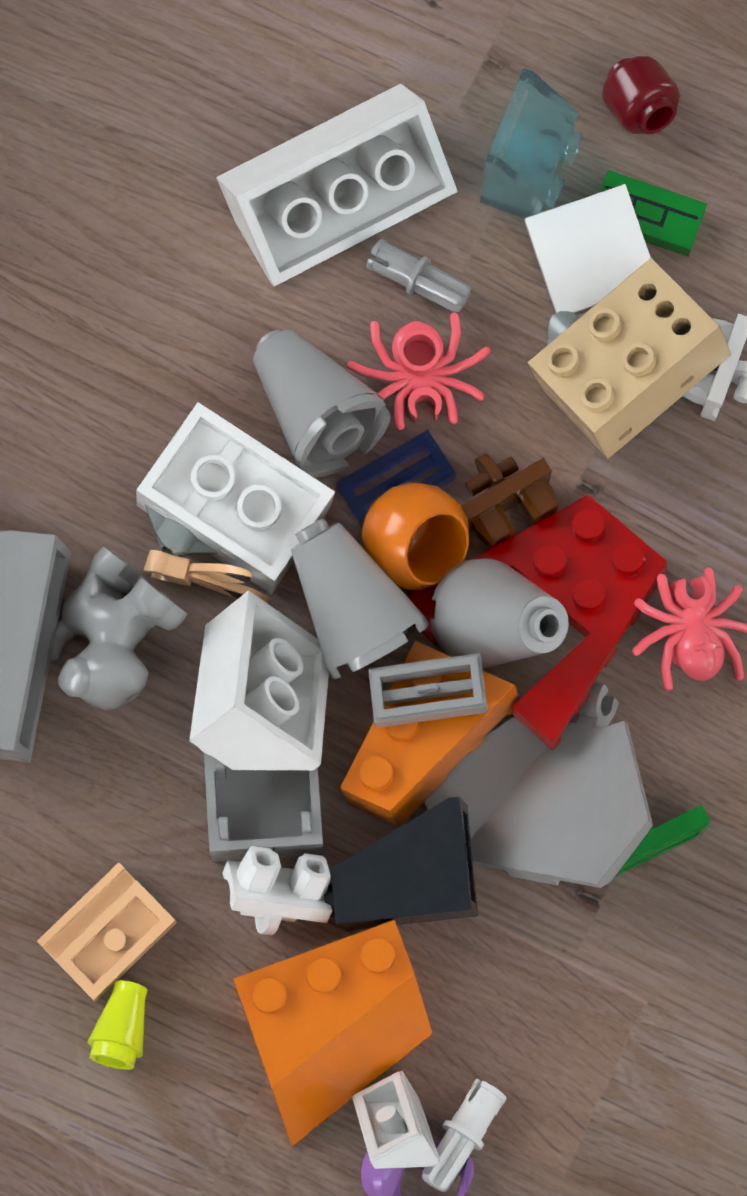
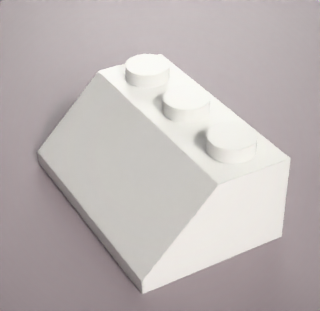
[189,590,329,771]

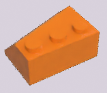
[233,920,433,1147]

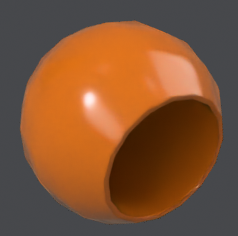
[362,482,469,591]

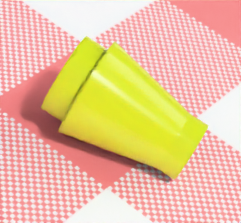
[87,980,148,1070]

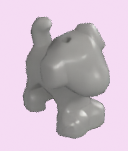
[51,545,188,710]

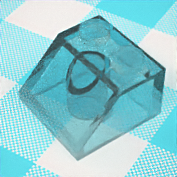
[480,68,583,219]

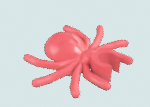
[347,312,491,430]
[632,567,747,692]

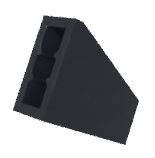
[324,797,478,931]

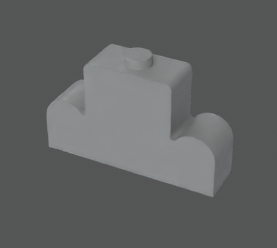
[0,530,72,763]

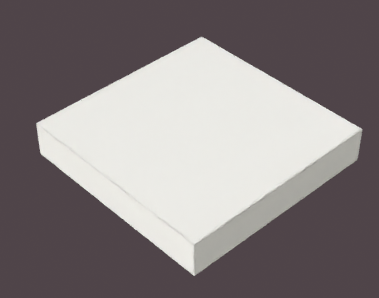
[525,184,651,315]

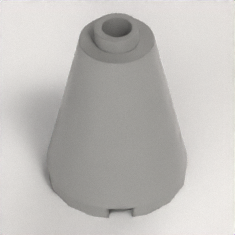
[253,330,391,477]
[291,518,429,679]
[431,559,568,668]

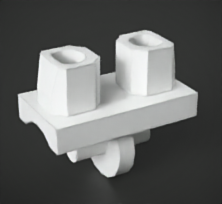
[683,313,747,421]
[222,846,333,936]

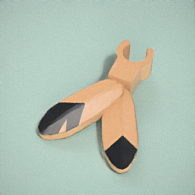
[143,550,270,604]

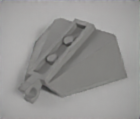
[424,682,653,888]

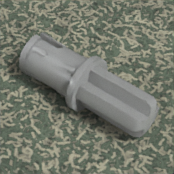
[366,238,471,312]

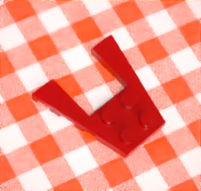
[406,495,667,750]

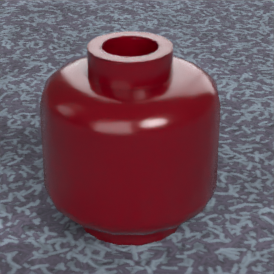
[602,56,680,134]

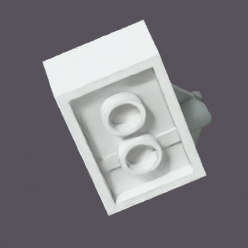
[136,402,335,595]

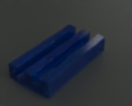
[336,430,456,529]

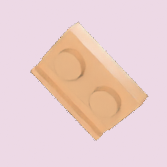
[37,862,176,1002]

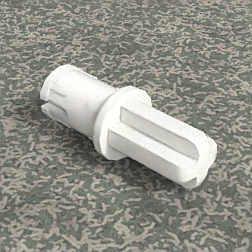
[422,1079,507,1192]

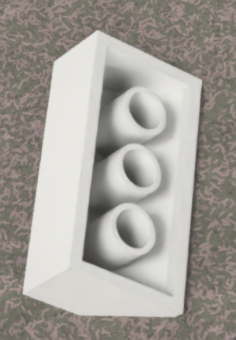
[216,84,458,286]

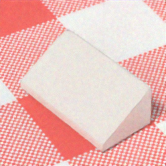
[352,1071,440,1169]

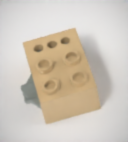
[527,258,731,459]

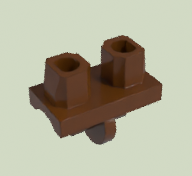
[461,453,559,549]

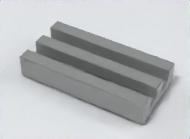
[368,653,489,728]

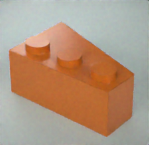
[340,641,519,828]

